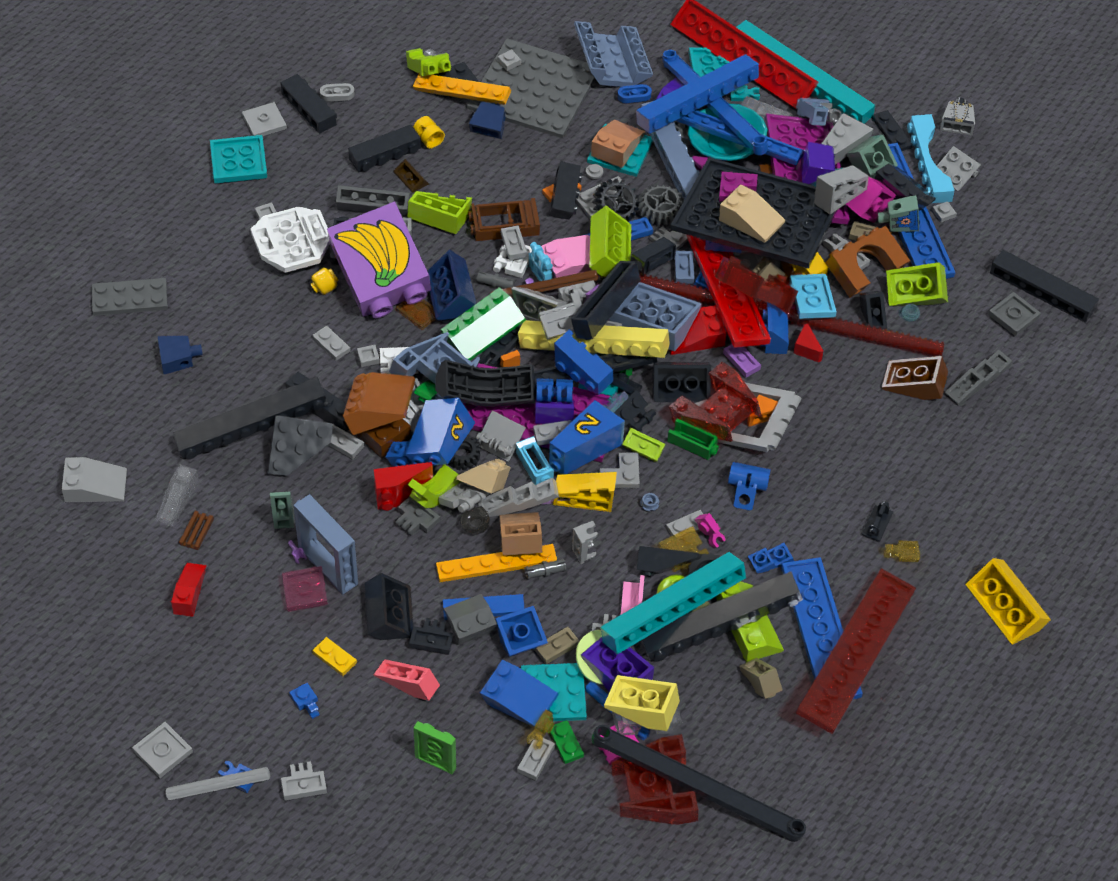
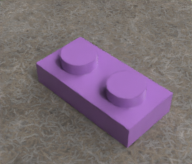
[723,344,761,378]

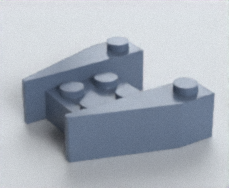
[389,332,480,400]

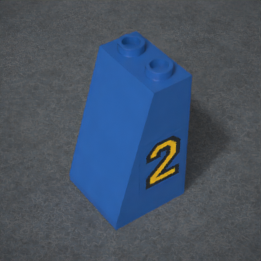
[406,398,475,465]
[549,400,625,475]

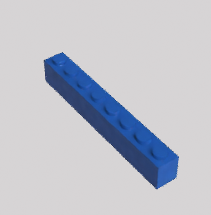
[636,54,759,134]

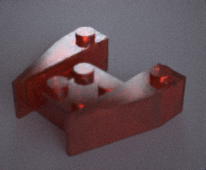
[715,256,798,312]
[669,362,762,442]
[611,734,698,825]

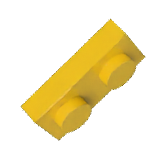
[312,637,357,676]

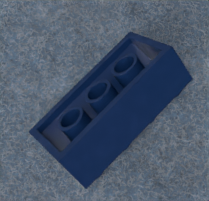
[427,249,477,320]

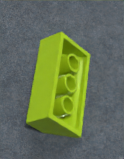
[589,206,631,277]
[716,581,784,663]

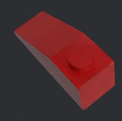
[171,563,207,617]

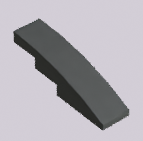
[945,350,1013,405]

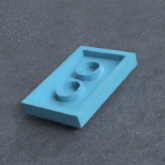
[789,274,837,319]

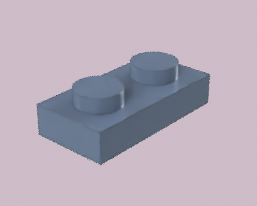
[675,251,694,284]

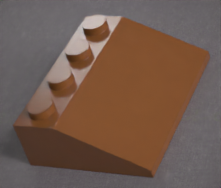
[343,372,415,435]

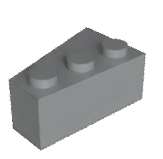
[814,165,869,214]

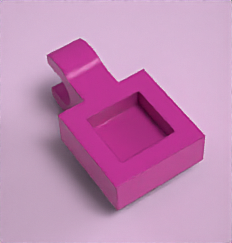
[695,513,725,548]

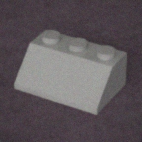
[511,287,570,321]

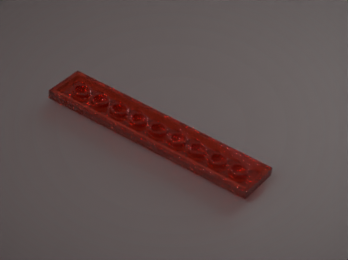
[796,568,916,734]

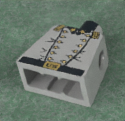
[940,98,975,135]

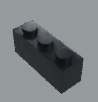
[549,161,583,220]

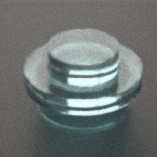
[902,304,920,321]

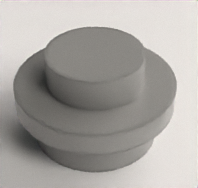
[586,164,603,179]

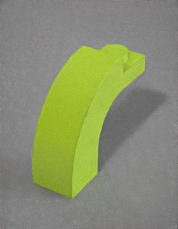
[408,464,461,508]

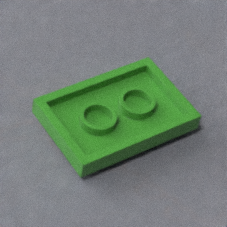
[414,721,456,774]

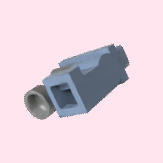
[796,98,842,126]

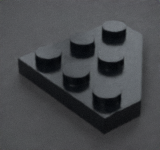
[267,415,333,476]

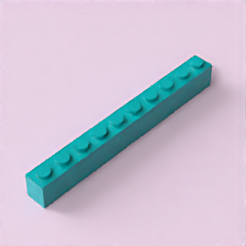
[736,20,876,124]

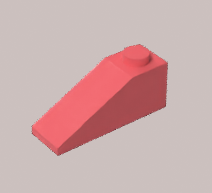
[373,660,440,700]

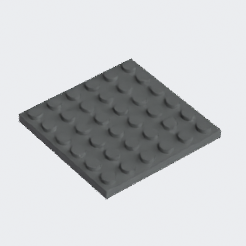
[467,39,596,139]

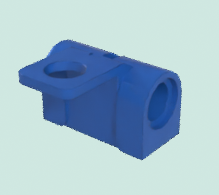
[728,462,771,510]

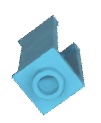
[516,436,554,485]

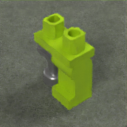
[406,48,451,76]

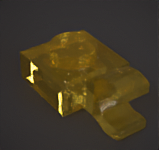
[883,540,920,562]
[527,709,554,750]

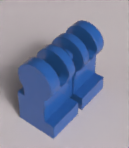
[536,378,573,403]

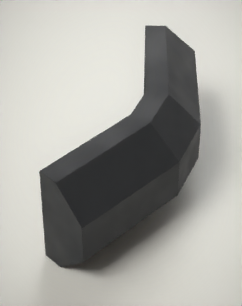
[435,360,536,407]

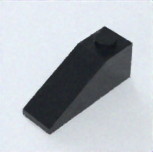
[636,546,702,576]

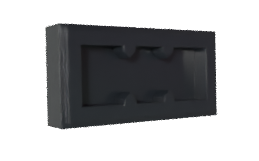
[611,372,642,394]

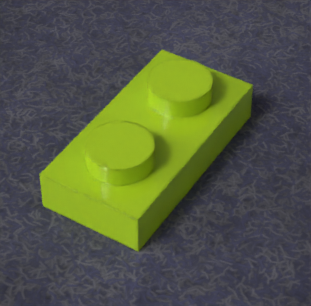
[622,428,665,462]

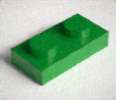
[548,720,584,764]

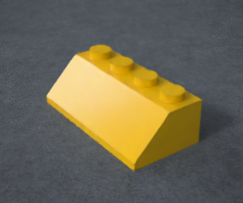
[965,558,1051,645]

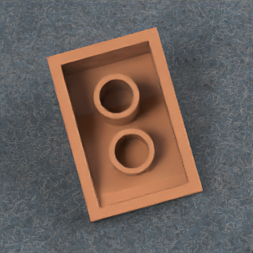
[591,120,645,168]

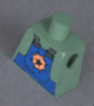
[878,195,919,232]

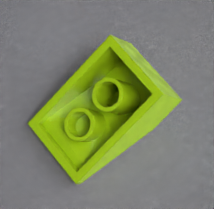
[886,262,948,306]

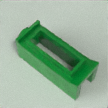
[667,419,719,460]

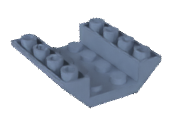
[574,21,653,87]

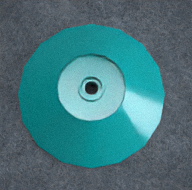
[688,104,768,161]

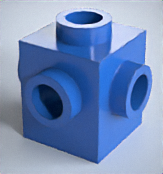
[386,441,412,467]

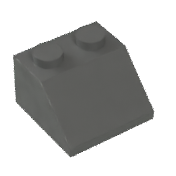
[444,594,497,645]

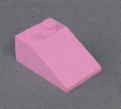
[541,235,592,278]

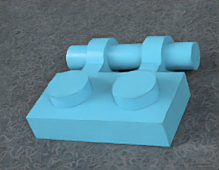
[528,242,553,281]

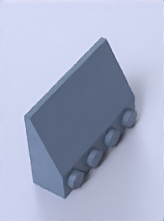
[610,282,702,351]

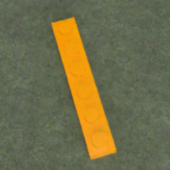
[413,73,511,105]
[436,544,557,582]

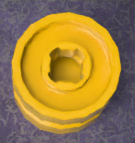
[413,116,445,149]

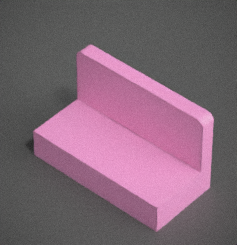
[621,575,644,615]

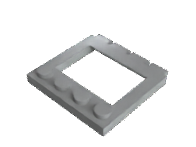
[706,380,801,452]

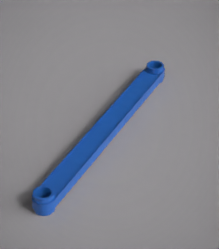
[662,50,768,155]

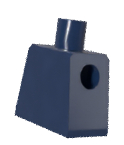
[469,102,506,139]
[158,336,203,374]

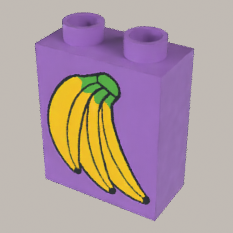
[327,202,431,318]

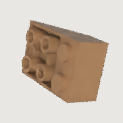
[499,512,543,555]

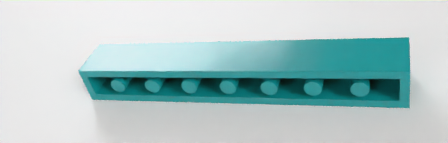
[600,552,746,654]

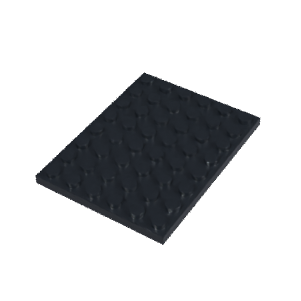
[671,157,838,269]

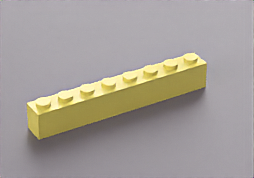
[518,321,670,358]

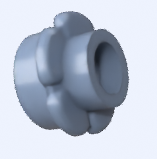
[640,493,659,511]

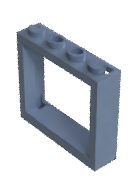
[293,494,358,595]

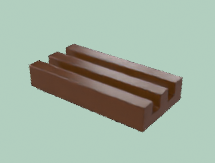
[179,511,214,550]

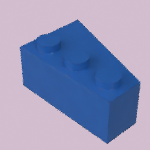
[554,329,613,395]

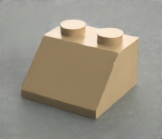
[456,459,511,494]

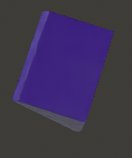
[801,142,835,184]
[535,399,574,424]

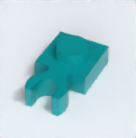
[730,86,760,102]

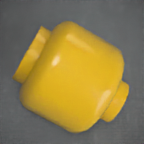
[310,268,339,295]

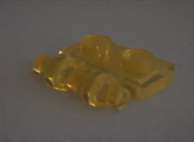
[658,526,709,572]

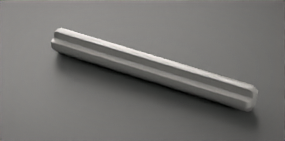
[166,767,270,800]

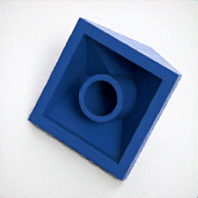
[495,606,548,657]

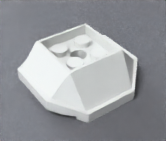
[251,207,330,273]

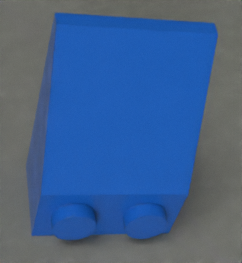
[480,660,559,728]

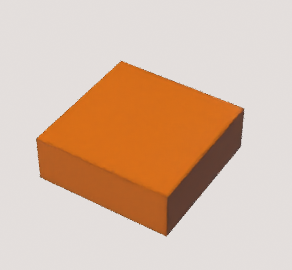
[500,350,520,368]

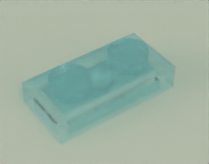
[603,391,629,413]

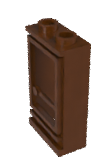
[468,198,540,241]

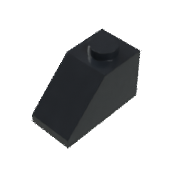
[859,291,887,331]

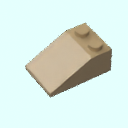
[719,185,785,243]

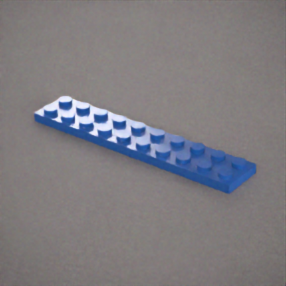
[887,143,955,278]

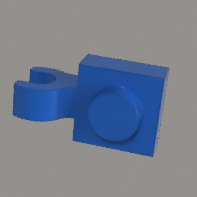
[289,683,320,719]

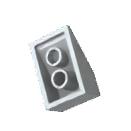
[62,457,127,502]

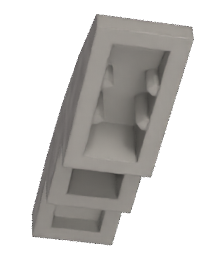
[478,478,559,518]

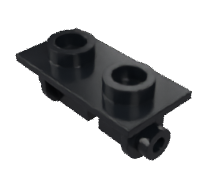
[862,501,894,542]

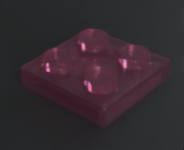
[282,566,328,612]

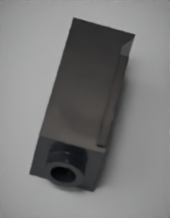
[632,237,676,276]

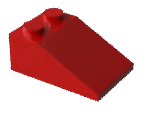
[670,305,726,355]
[373,462,433,510]

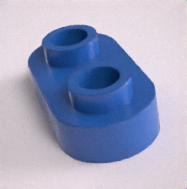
[618,84,652,103]

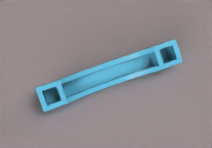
[907,114,954,203]

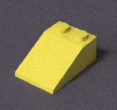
[604,675,680,731]

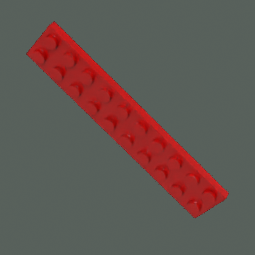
[670,0,819,108]
[686,235,771,348]

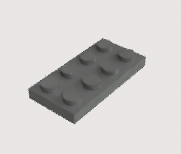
[92,278,168,316]

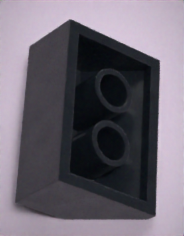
[875,163,936,211]
[653,362,711,402]
[365,573,413,640]

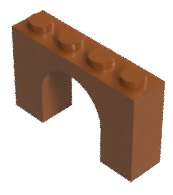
[825,226,910,298]

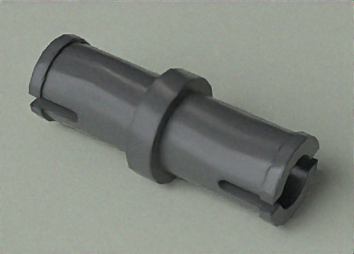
[476,271,515,289]
[525,558,566,579]

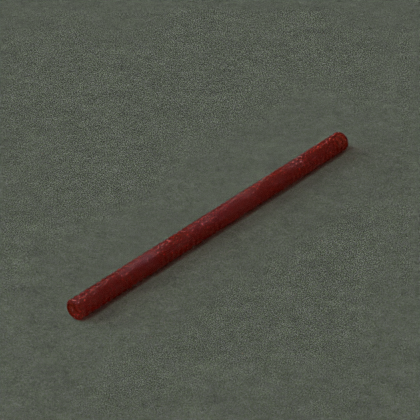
[639,274,945,356]

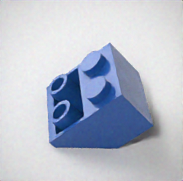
[761,302,789,354]

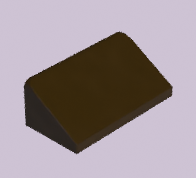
[393,159,429,193]

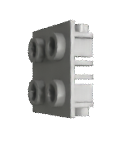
[937,146,981,191]
[476,410,526,461]

